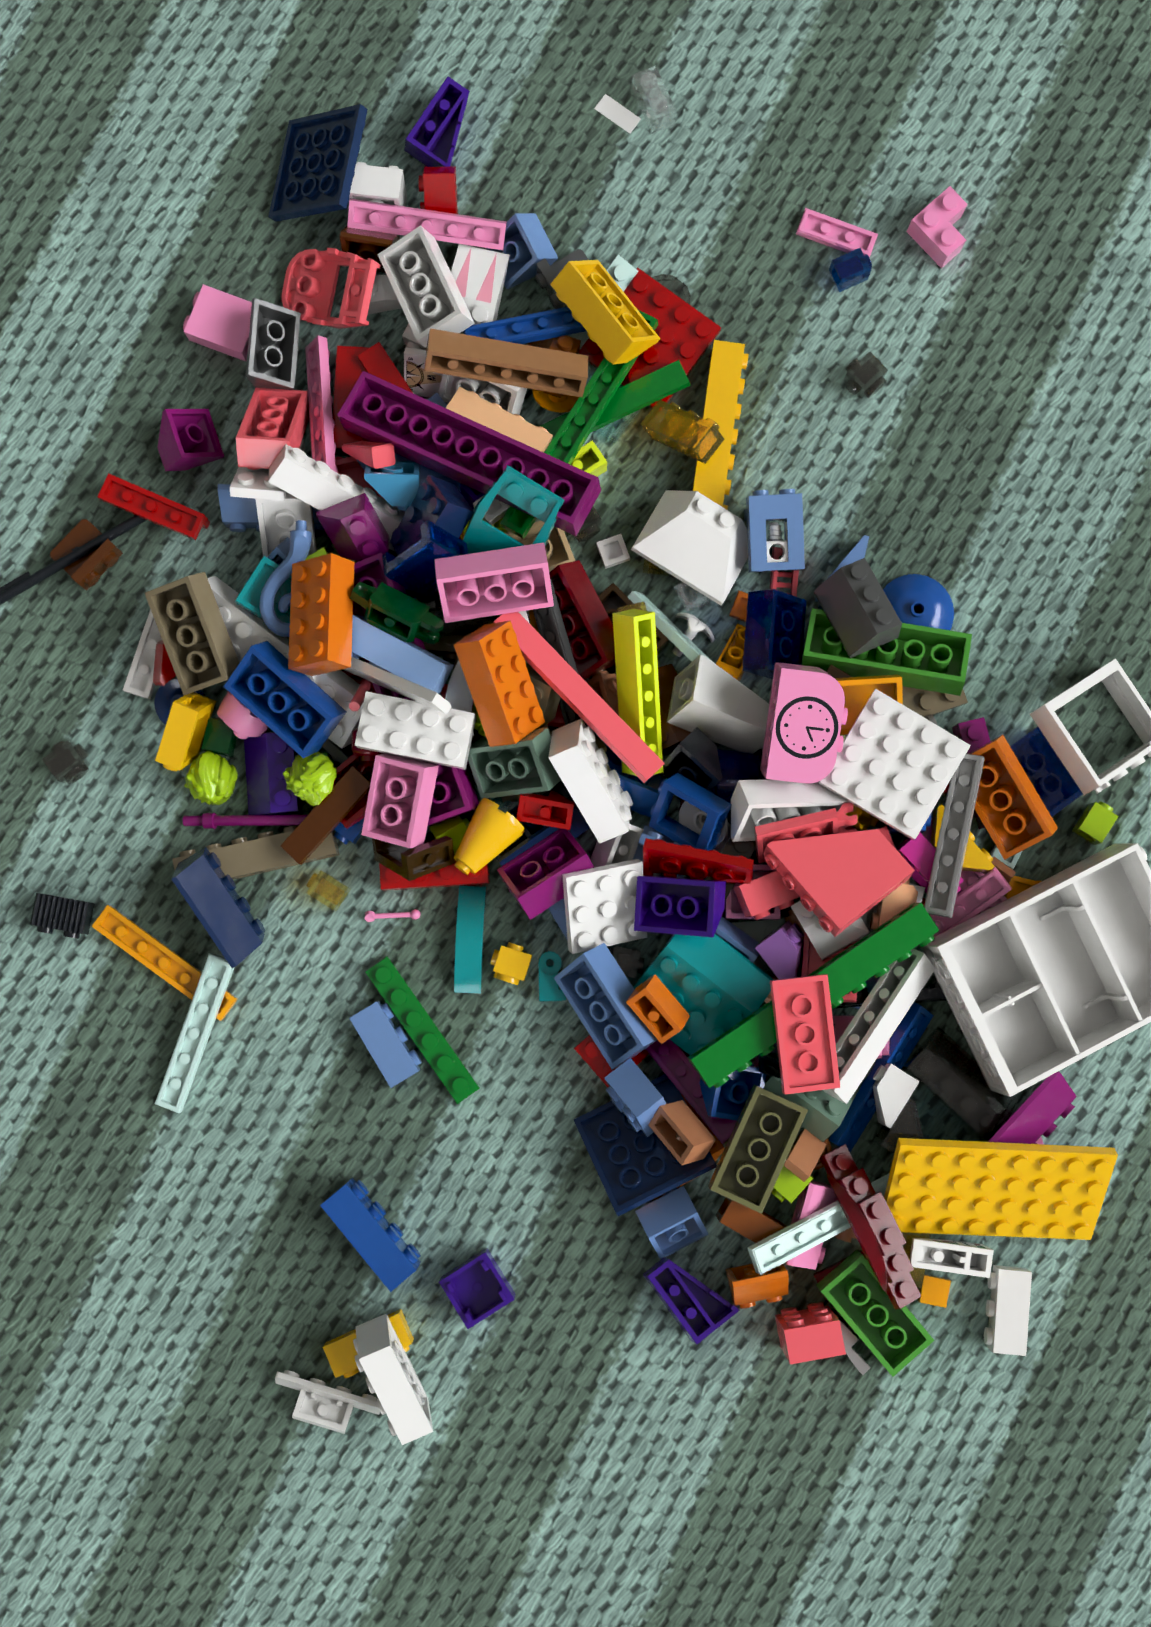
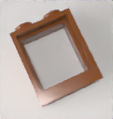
[716,1197,787,1243]

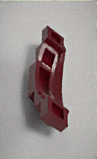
[820,1144,921,1310]

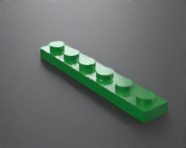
[366,956,480,1104]

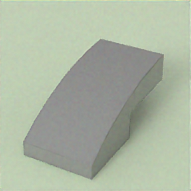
[838,1318,871,1375]

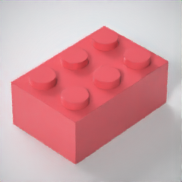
[775,1302,846,1365]

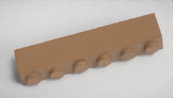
[424,328,588,397]

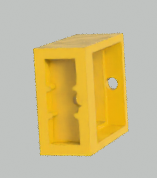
[155,692,216,771]

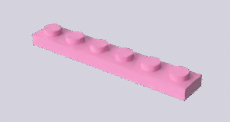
[347,199,507,250]
[305,335,338,473]

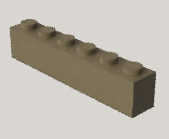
[172,825,340,880]

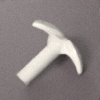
[672,612,715,657]

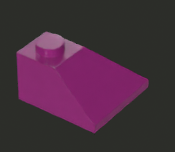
[157,409,225,471]

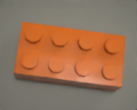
[288,553,354,676]
[453,620,545,747]

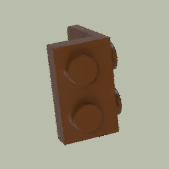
[50,519,123,591]

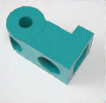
[538,951,567,1002]

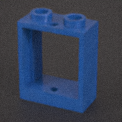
[649,773,732,851]

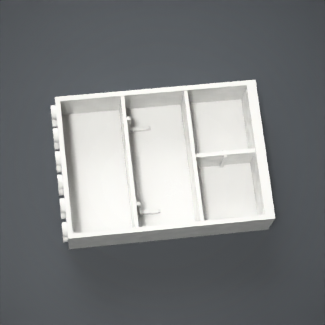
[922,843,1151,1097]

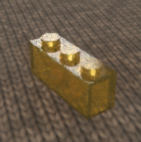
[641,400,724,464]

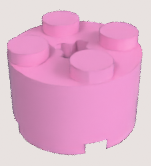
[217,691,269,739]

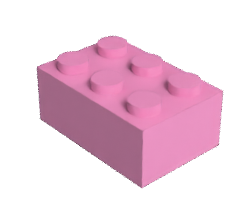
[361,754,439,848]

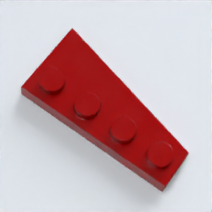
[643,838,754,884]

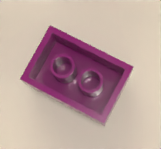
[497,828,594,920]

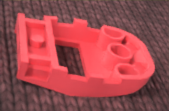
[282,247,381,329]

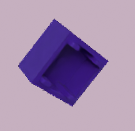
[439,1248,516,1329]

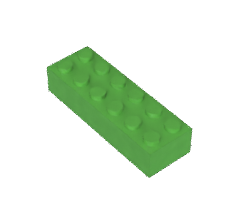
[802,608,972,696]

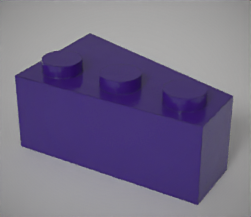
[404,76,470,167]
[643,1257,740,1345]

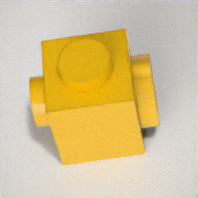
[490,942,532,985]

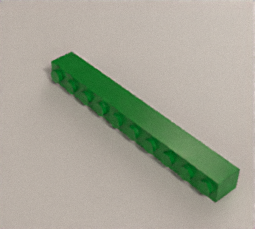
[687,903,940,1088]

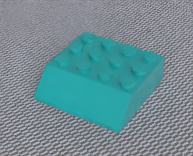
[633,934,774,1055]

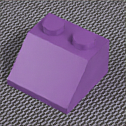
[755,920,804,979]

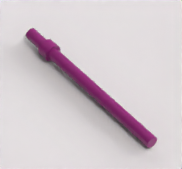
[183,813,308,829]

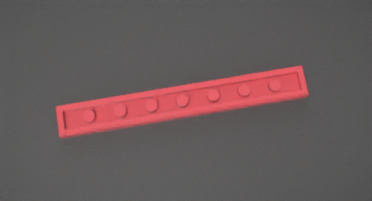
[493,612,665,783]

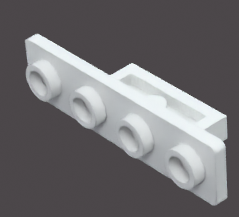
[275,1370,380,1434]

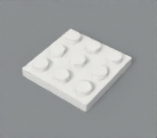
[562,859,647,954]

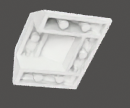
[631,490,748,605]

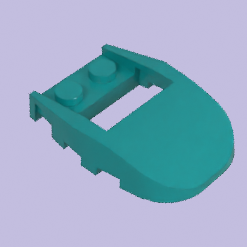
[462,465,564,555]

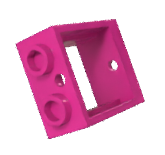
[896,832,964,894]

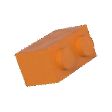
[626,974,690,1044]

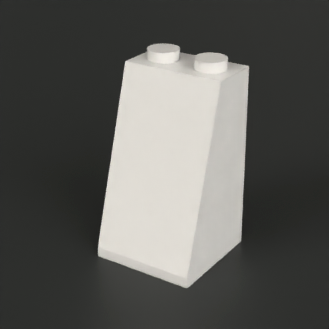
[667,654,769,756]

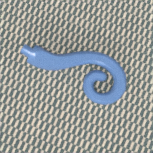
[259,520,312,637]

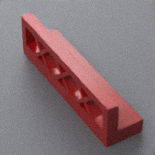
[97,473,210,541]

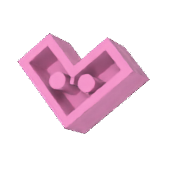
[906,186,968,269]

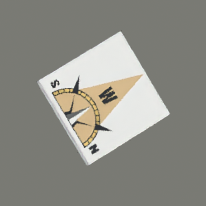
[404,347,443,398]

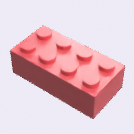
[236,388,309,470]

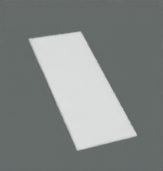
[594,94,641,133]

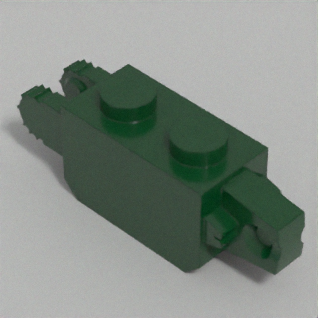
[350,582,444,645]

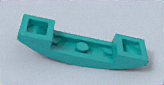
[454,886,486,994]

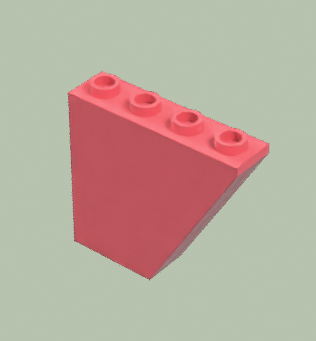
[763,829,915,937]

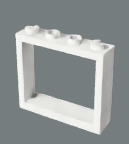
[1030,659,1151,795]

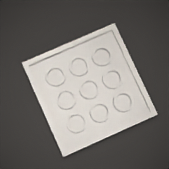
[819,689,971,840]

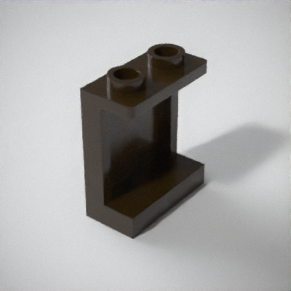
[372,836,455,881]

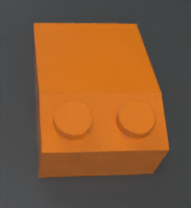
[725,1263,789,1309]

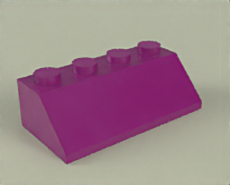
[988,1071,1077,1144]

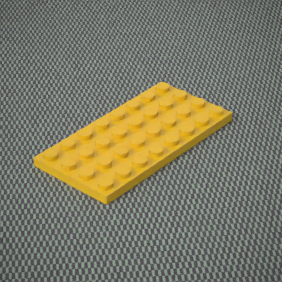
[884,1138,1118,1240]

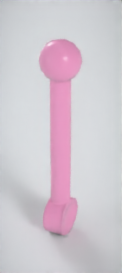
[365,909,421,922]

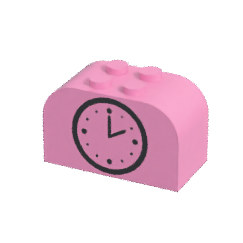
[760,662,848,784]

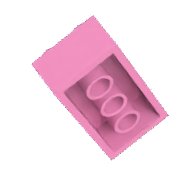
[434,542,554,623]

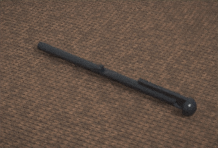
[0,515,147,605]

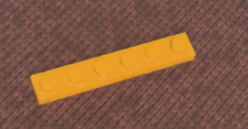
[91,905,238,1021]

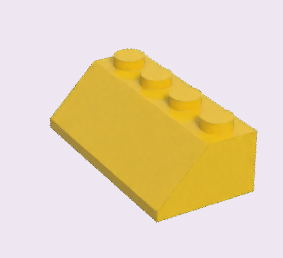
[550,260,660,365]

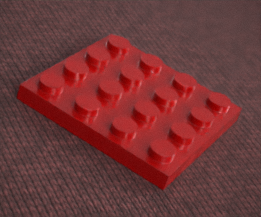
[579,267,721,414]

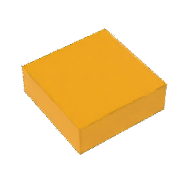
[918,1274,951,1308]

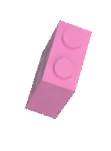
[183,284,252,362]

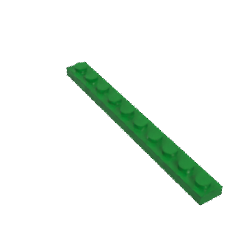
[500,309,658,539]

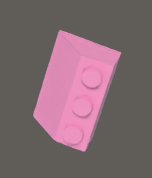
[786,1180,838,1270]

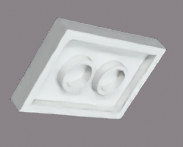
[255,493,317,557]

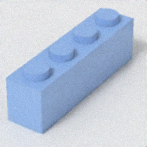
[351,615,454,694]

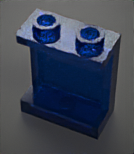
[382,520,468,597]

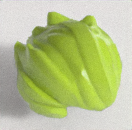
[184,751,238,805]
[283,752,337,806]

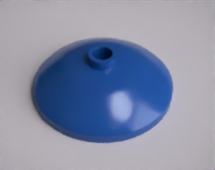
[883,574,954,630]

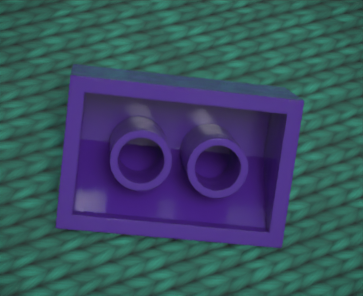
[244,732,302,815]
[634,876,726,937]

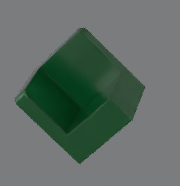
[202,718,237,757]

